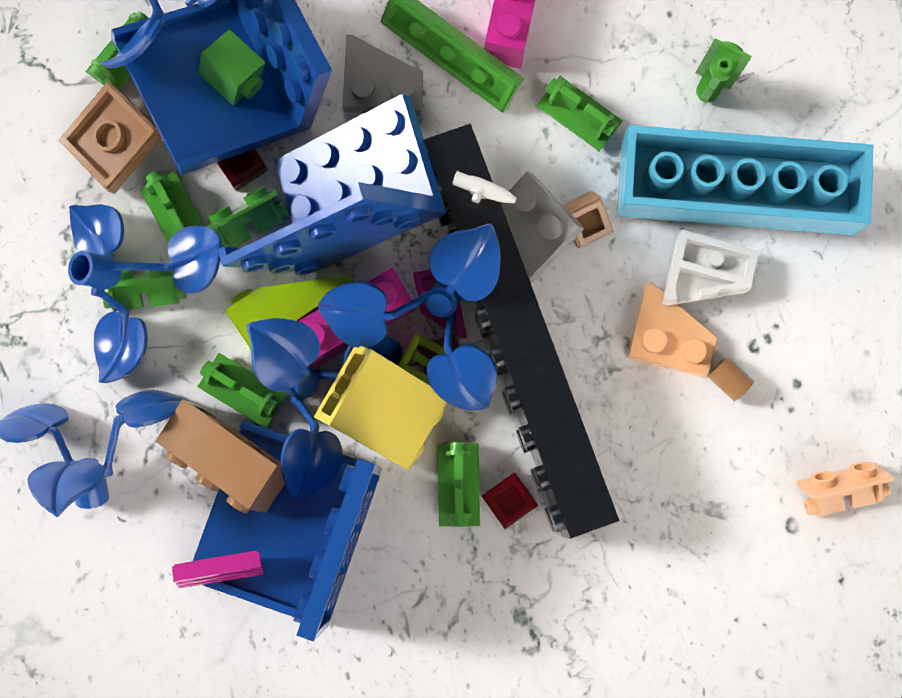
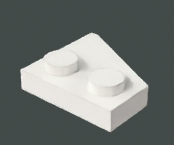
[661,229,759,306]

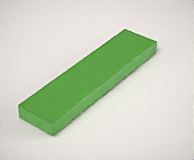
[380,0,524,113]

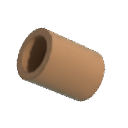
[708,356,754,402]

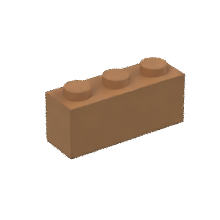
[155,399,285,514]

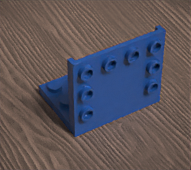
[111,0,332,175]
[218,94,446,275]
[193,420,383,642]

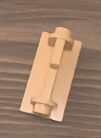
[796,462,894,517]

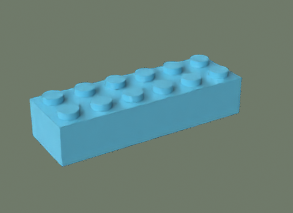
[617,125,874,236]

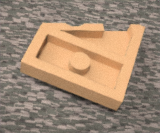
[627,282,717,378]

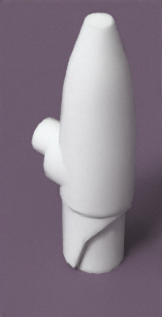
[453,171,517,203]

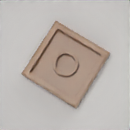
[58,81,162,194]

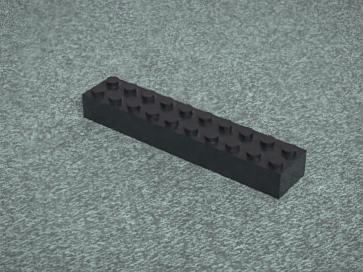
[424,123,620,539]

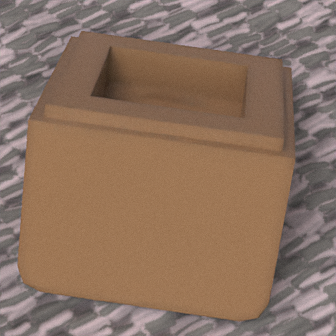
[562,191,614,248]

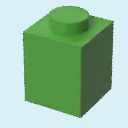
[198,29,266,106]

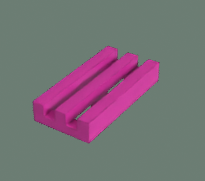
[172,550,264,589]

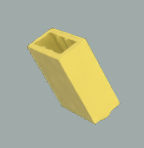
[314,346,447,470]

